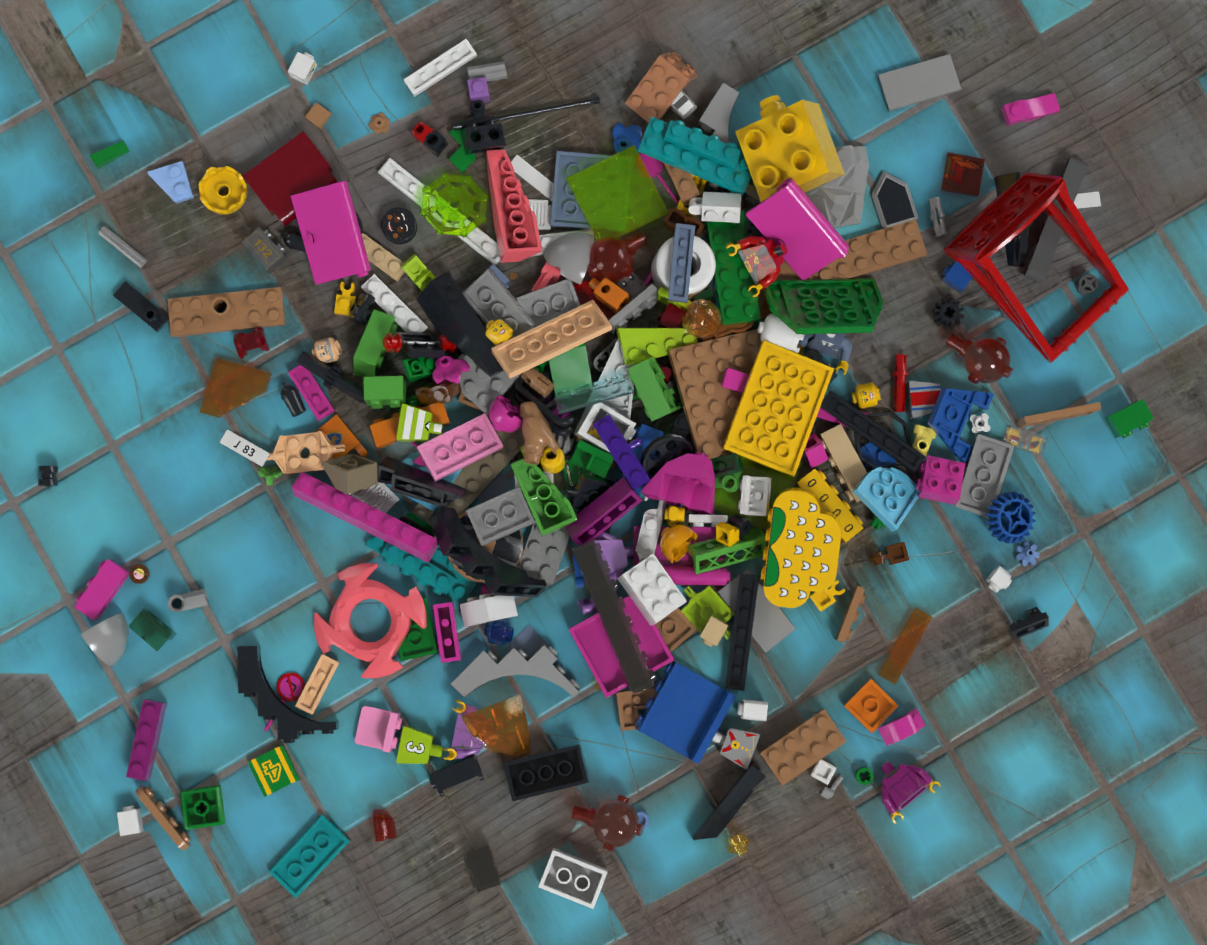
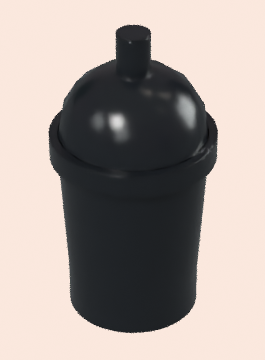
[280,231,314,252]
[281,382,307,417]

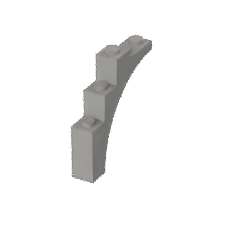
[698,83,761,205]
[451,645,580,697]

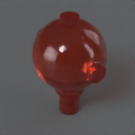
[587,233,647,282]
[946,333,1013,384]
[571,795,644,852]

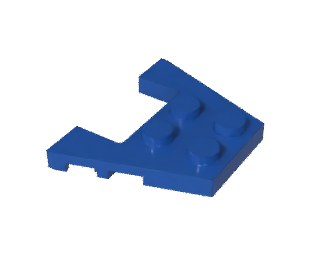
[928,388,994,463]

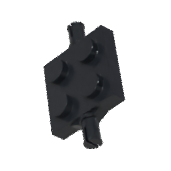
[563,474,615,513]

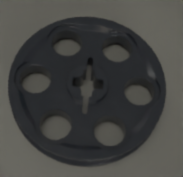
[640,434,696,482]

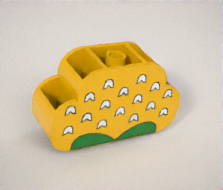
[761,488,842,608]

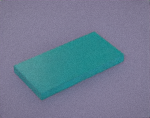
[268,814,351,898]

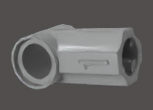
[168,589,209,612]

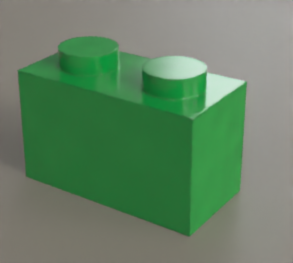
[1105,399,1154,439]

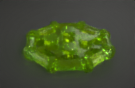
[420,172,489,238]

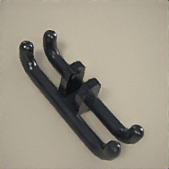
[514,375,575,436]

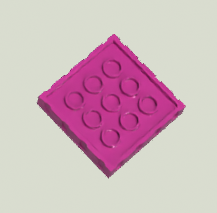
[569,596,674,698]

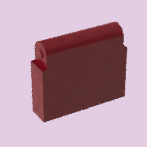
[243,131,338,226]

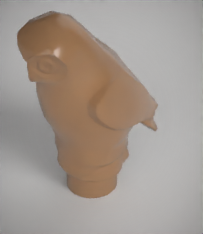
[520,402,559,465]

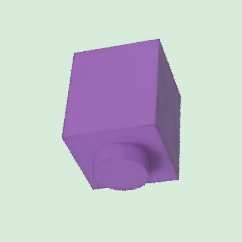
[467,77,490,103]

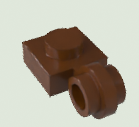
[871,542,909,566]

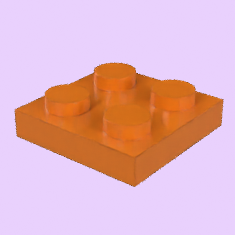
[844,678,899,733]

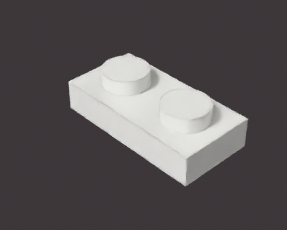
[688,514,727,527]

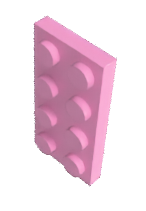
[417,413,503,482]

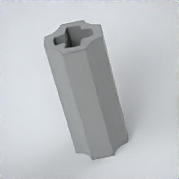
[467,61,507,82]

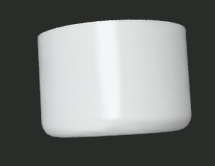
[651,236,716,299]

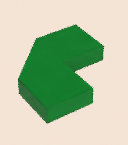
[449,120,476,173]

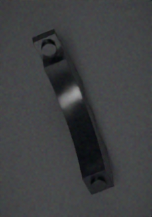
[429,507,547,597]

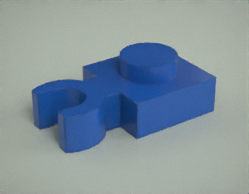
[573,554,586,588]

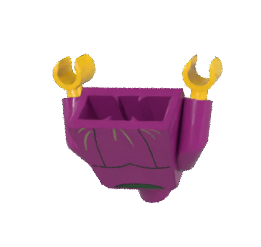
[881,761,941,824]

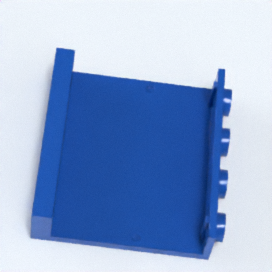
[635,661,736,764]

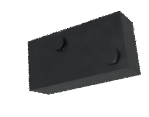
[503,744,590,801]

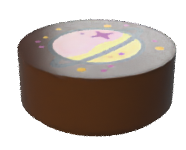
[129,564,150,584]

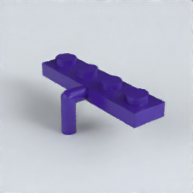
[593,414,651,490]

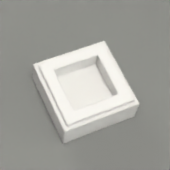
[810,759,837,785]

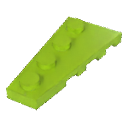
[616,328,698,366]

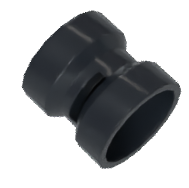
[38,466,58,486]

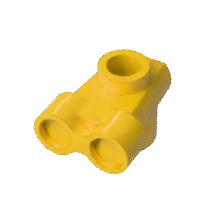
[665,505,685,527]

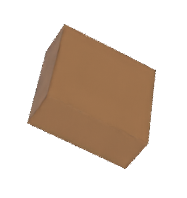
[305,103,332,130]

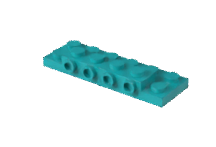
[638,116,751,196]
[366,513,477,604]

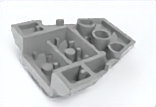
[805,145,869,228]

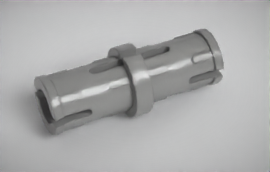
[928,197,947,237]

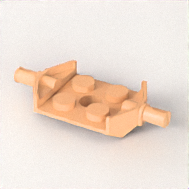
[266,431,345,474]

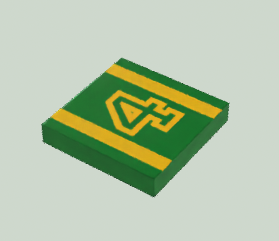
[248,744,300,797]

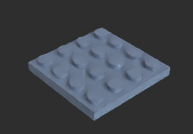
[550,151,632,233]

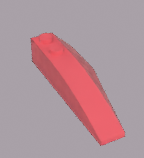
[486,150,542,263]

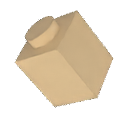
[700,616,728,647]

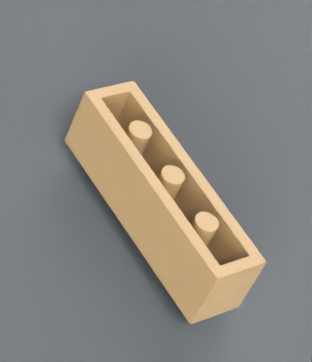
[819,424,867,504]

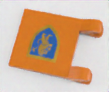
[315,414,369,459]

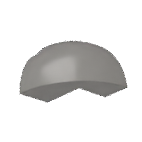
[543,232,593,284]
[81,613,129,667]

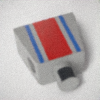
[906,381,941,420]

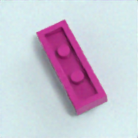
[288,365,335,421]

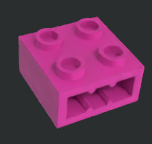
[916,455,965,505]

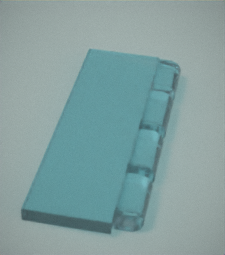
[554,374,634,414]

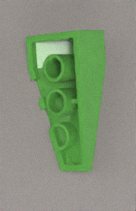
[511,459,578,537]

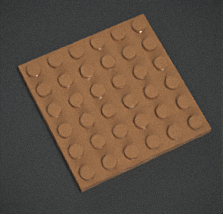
[667,329,762,459]

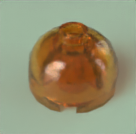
[682,299,722,339]

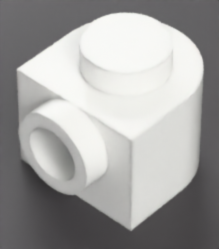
[985,565,1012,593]

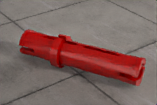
[893,354,908,412]

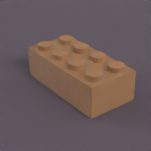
[759,708,847,786]

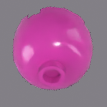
[489,395,523,433]

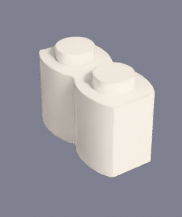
[737,699,768,721]

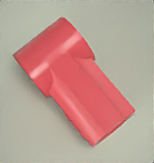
[531,262,562,292]

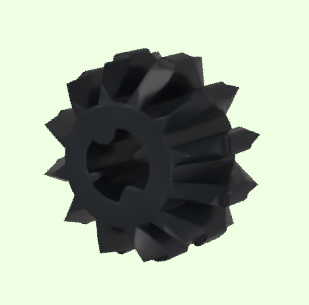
[932,298,964,330]

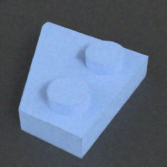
[148,161,194,204]

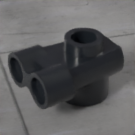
[349,293,375,324]

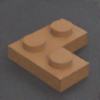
[616,687,655,731]

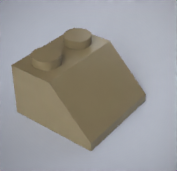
[322,453,378,494]

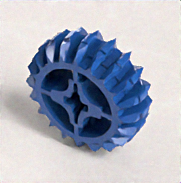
[985,492,1036,544]

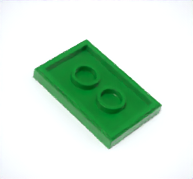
[398,596,439,661]

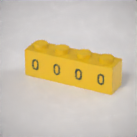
[795,469,864,544]

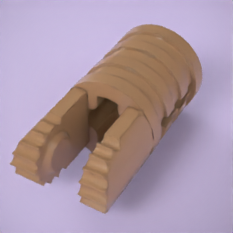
[521,368,555,398]

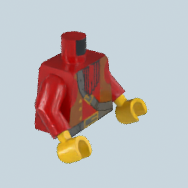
[726,236,787,297]

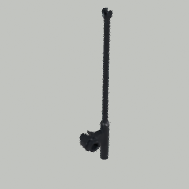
[452,97,600,131]

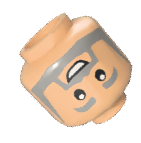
[312,337,342,364]

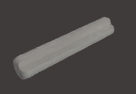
[98,226,147,268]

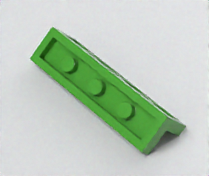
[688,526,767,574]

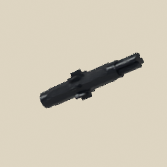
[296,351,380,412]

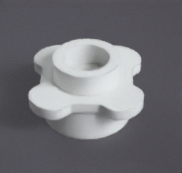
[970,413,990,434]

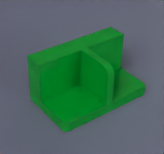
[570,440,614,479]

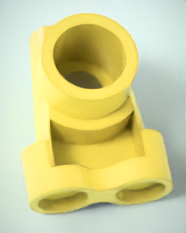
[912,424,936,457]

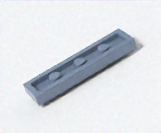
[668,223,695,303]

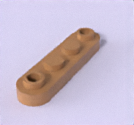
[135,785,191,851]

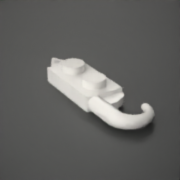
[635,496,666,562]

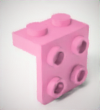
[355,706,402,753]

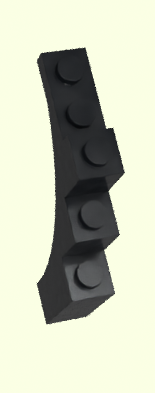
[238,646,339,743]

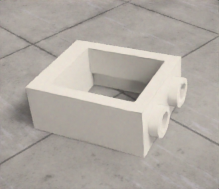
[575,400,636,454]

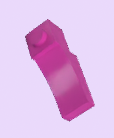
[1001,93,1060,127]

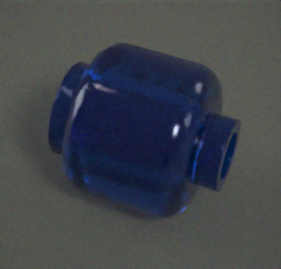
[484,620,514,646]

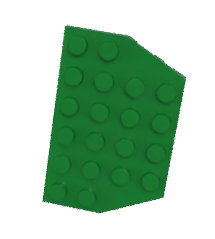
[764,278,884,335]

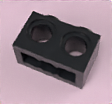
[461,121,506,155]

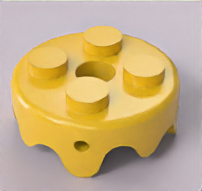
[199,166,248,215]

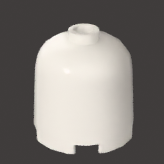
[758,313,804,354]

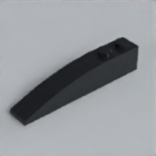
[416,272,504,378]

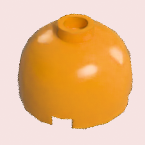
[660,525,698,563]

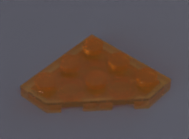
[200,358,272,418]

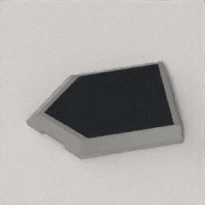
[871,171,919,229]

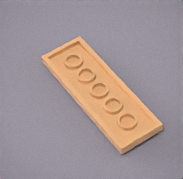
[491,300,612,379]

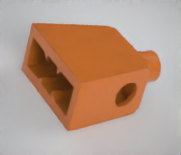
[588,277,631,315]

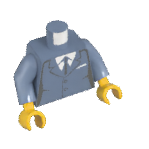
[797,333,852,375]

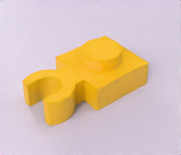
[334,282,356,316]
[809,580,845,612]

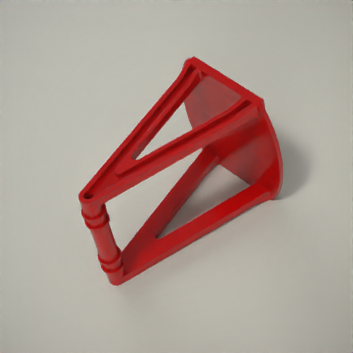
[943,172,1129,363]

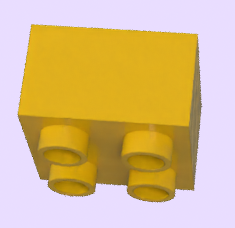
[735,95,845,202]

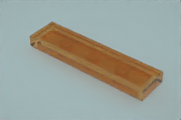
[878,607,932,684]

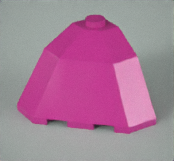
[641,452,715,515]

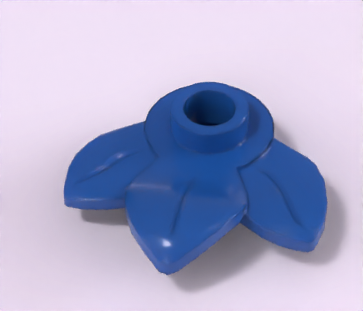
[612,123,642,156]

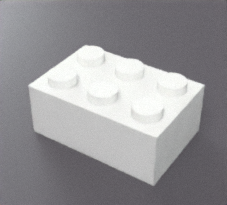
[617,553,687,626]
[538,848,608,909]

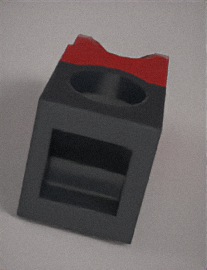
[410,121,448,157]

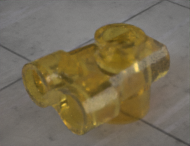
[727,833,749,857]

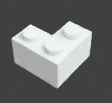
[460,594,518,627]

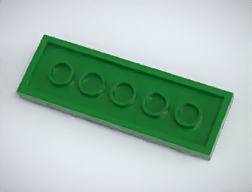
[706,210,761,326]

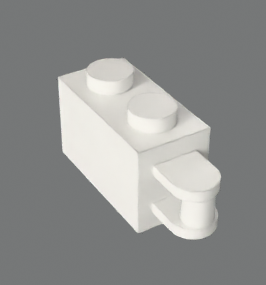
[688,192,741,223]

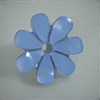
[1015,542,1040,567]

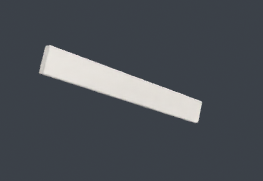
[378,158,500,266]

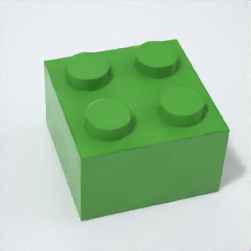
[364,376,406,409]

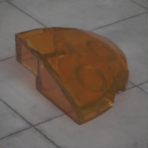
[462,694,530,756]

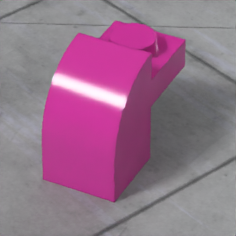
[878,708,926,746]

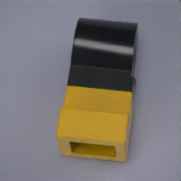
[716,514,752,547]

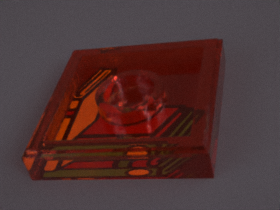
[941,152,985,197]

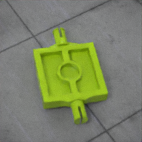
[681,585,735,640]

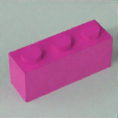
[74,559,130,620]
[433,602,462,663]

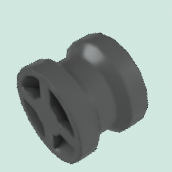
[1076,274,1098,295]

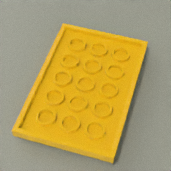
[722,340,834,477]

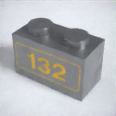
[242,227,287,273]

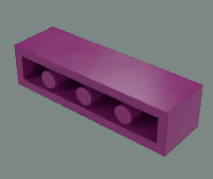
[565,477,642,549]
[126,699,167,781]

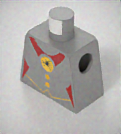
[711,727,760,769]

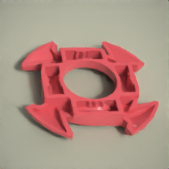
[314,563,427,678]

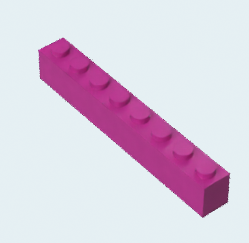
[292,472,438,563]

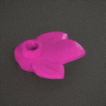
[432,356,470,384]

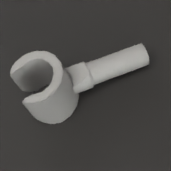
[820,776,843,799]

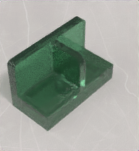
[129,609,176,651]

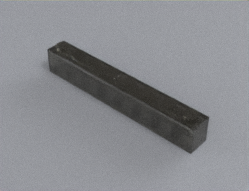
[572,540,656,694]

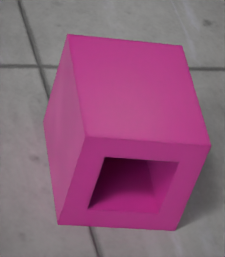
[803,433,829,468]

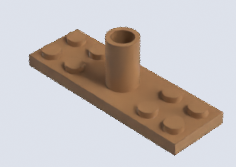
[168,287,286,338]

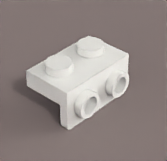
[738,475,771,516]

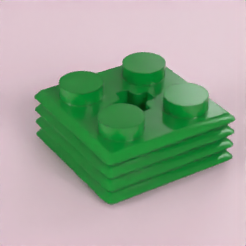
[180,785,225,830]

